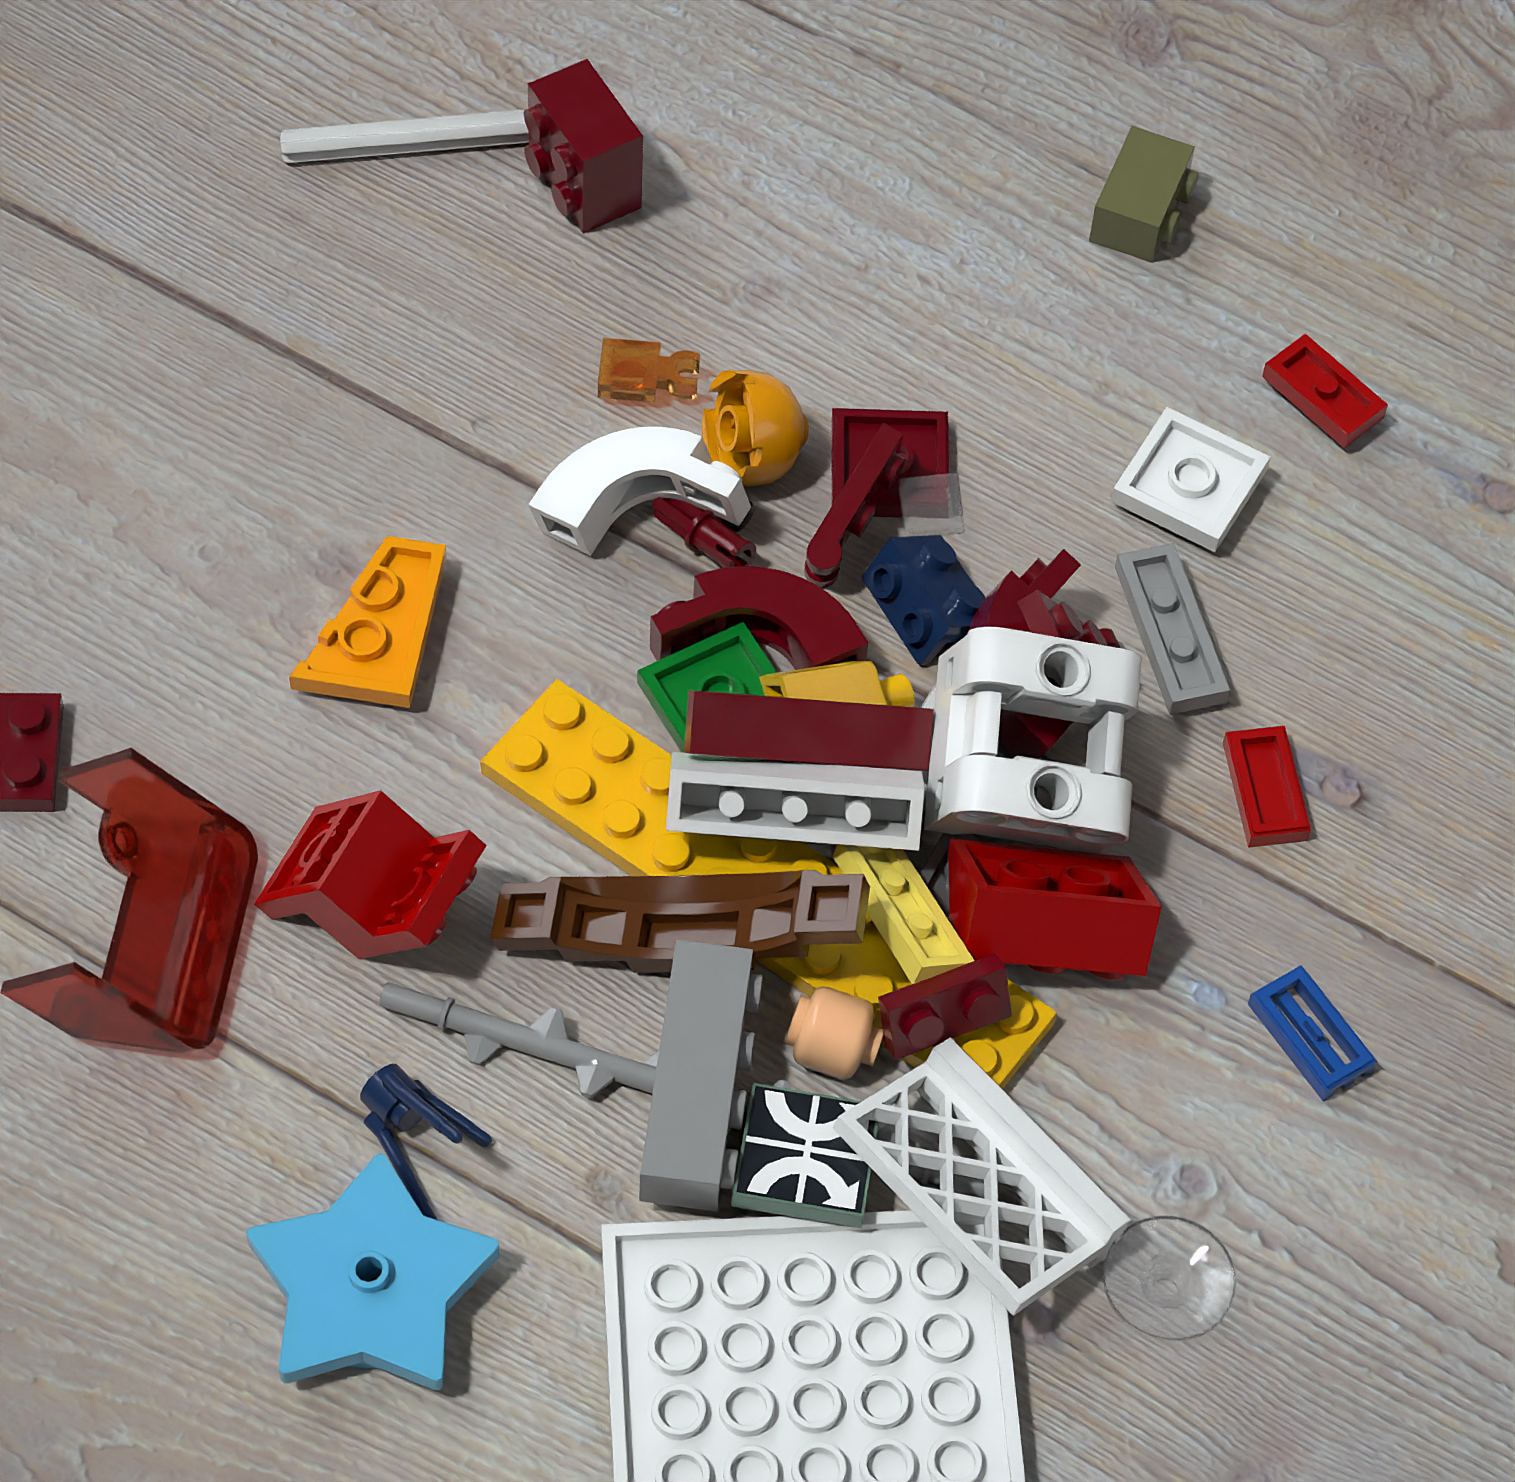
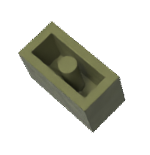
[1089,126,1199,263]

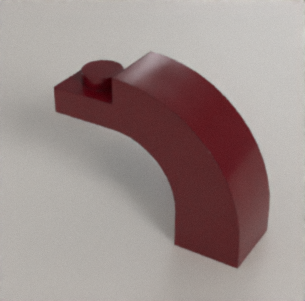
[969,549,1081,759]
[650,566,868,670]

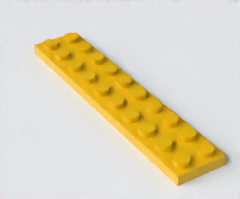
[480,679,1057,1089]

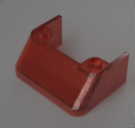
[0,748,258,1054]

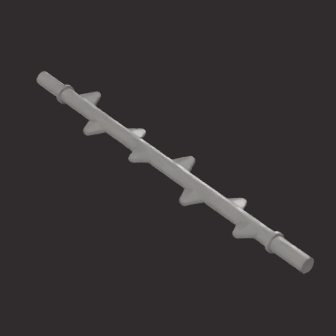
[379,982,984,1199]

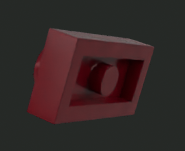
[0,693,64,812]
[878,953,1012,1060]

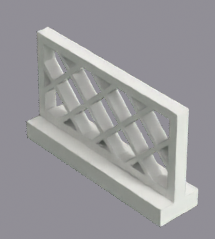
[833,1037,1131,1316]

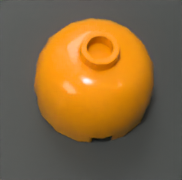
[702,370,809,487]

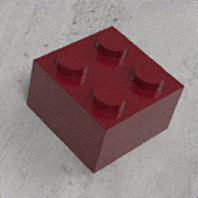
[523,59,643,234]

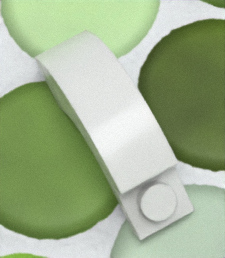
[528,427,751,556]

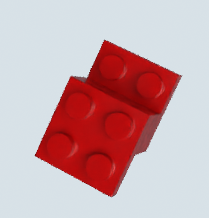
[254,790,487,959]

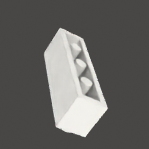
[666,752,925,851]

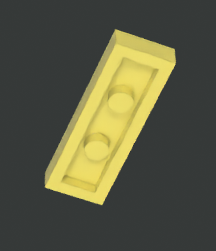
[832,844,975,984]

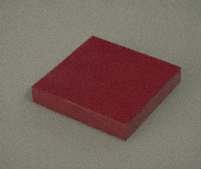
[831,408,950,519]

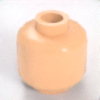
[785,986,883,1080]

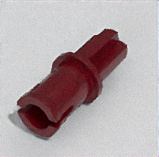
[652,497,757,568]

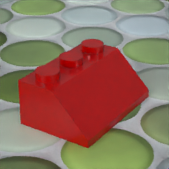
[948,839,1162,980]

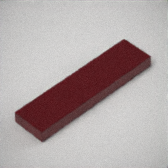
[684,690,934,771]

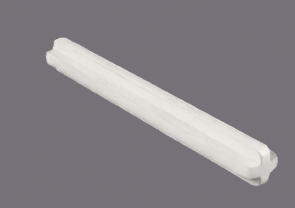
[280,109,529,163]

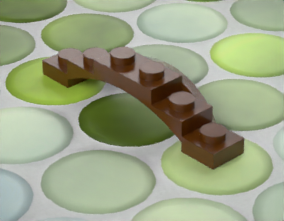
[490,870,870,973]

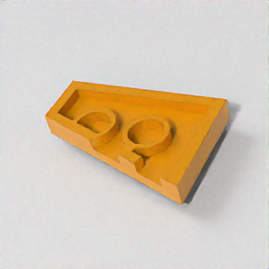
[289,536,447,708]

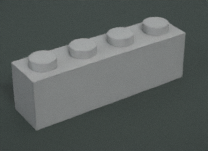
[639,939,763,1211]

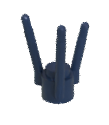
[360,1064,492,1220]

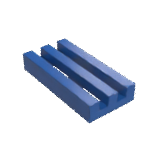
[1248,965,1377,1101]

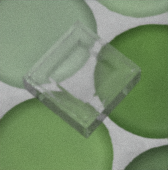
[898,473,965,537]

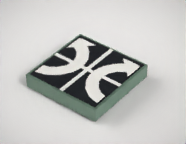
[731,1083,879,1228]

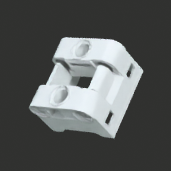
[924,627,1142,854]

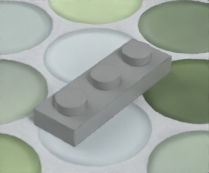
[1115,543,1230,715]

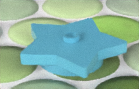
[246,1153,500,1391]

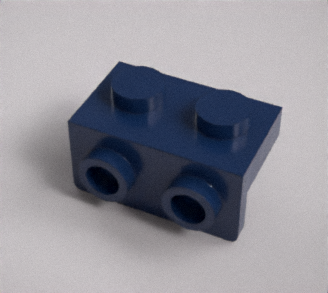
[862,535,985,665]

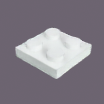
[1111,407,1271,552]

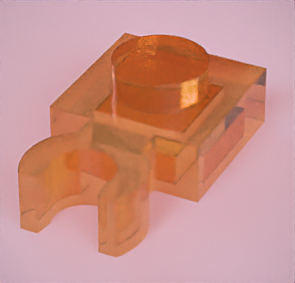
[598,338,700,403]

